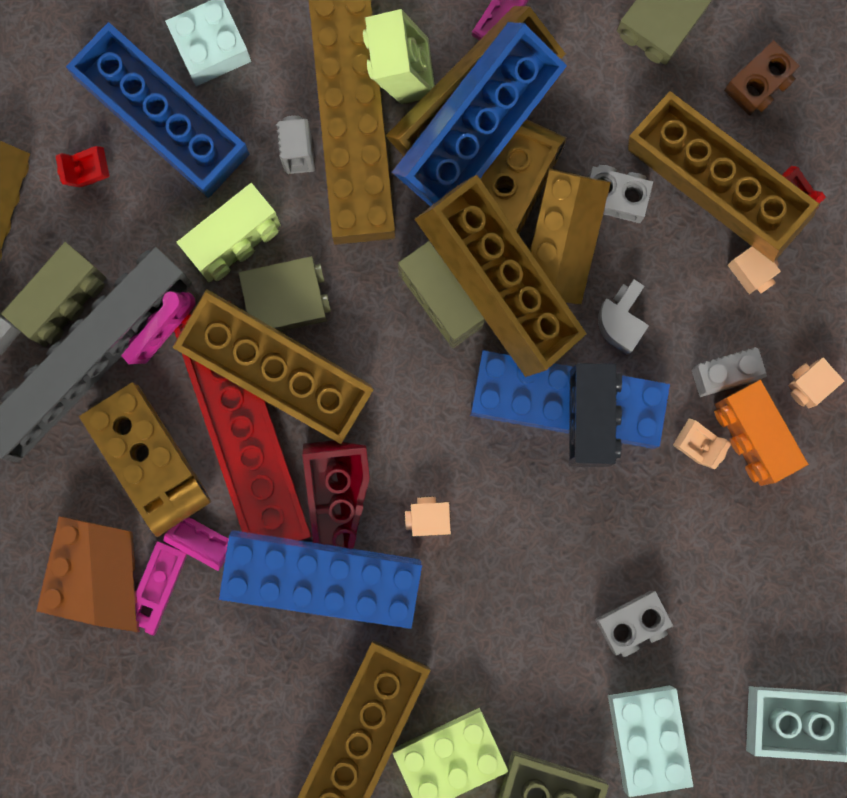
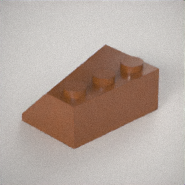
[36,516,140,632]

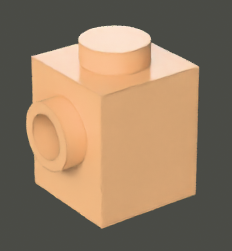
[728,247,781,295]
[788,357,844,408]
[405,497,451,536]

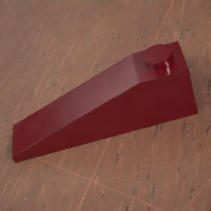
[302,440,370,549]

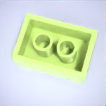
[363,9,435,104]
[177,183,281,282]
[393,708,509,798]

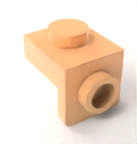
[673,419,731,469]

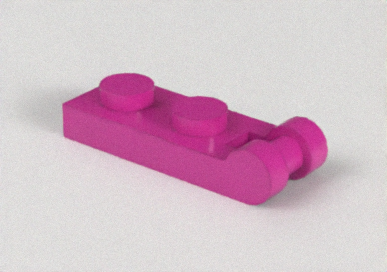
[121,291,195,364]
[135,541,188,636]

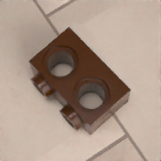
[724,40,800,116]

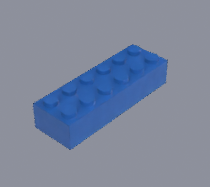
[66,22,250,198]
[392,22,567,206]
[470,351,670,449]
[219,530,422,629]

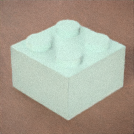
[165,0,251,86]

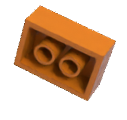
[714,380,809,486]

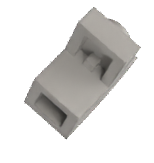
[598,279,649,355]

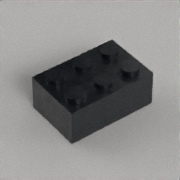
[569,363,622,467]

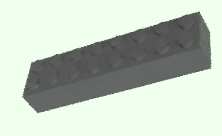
[0,247,192,463]

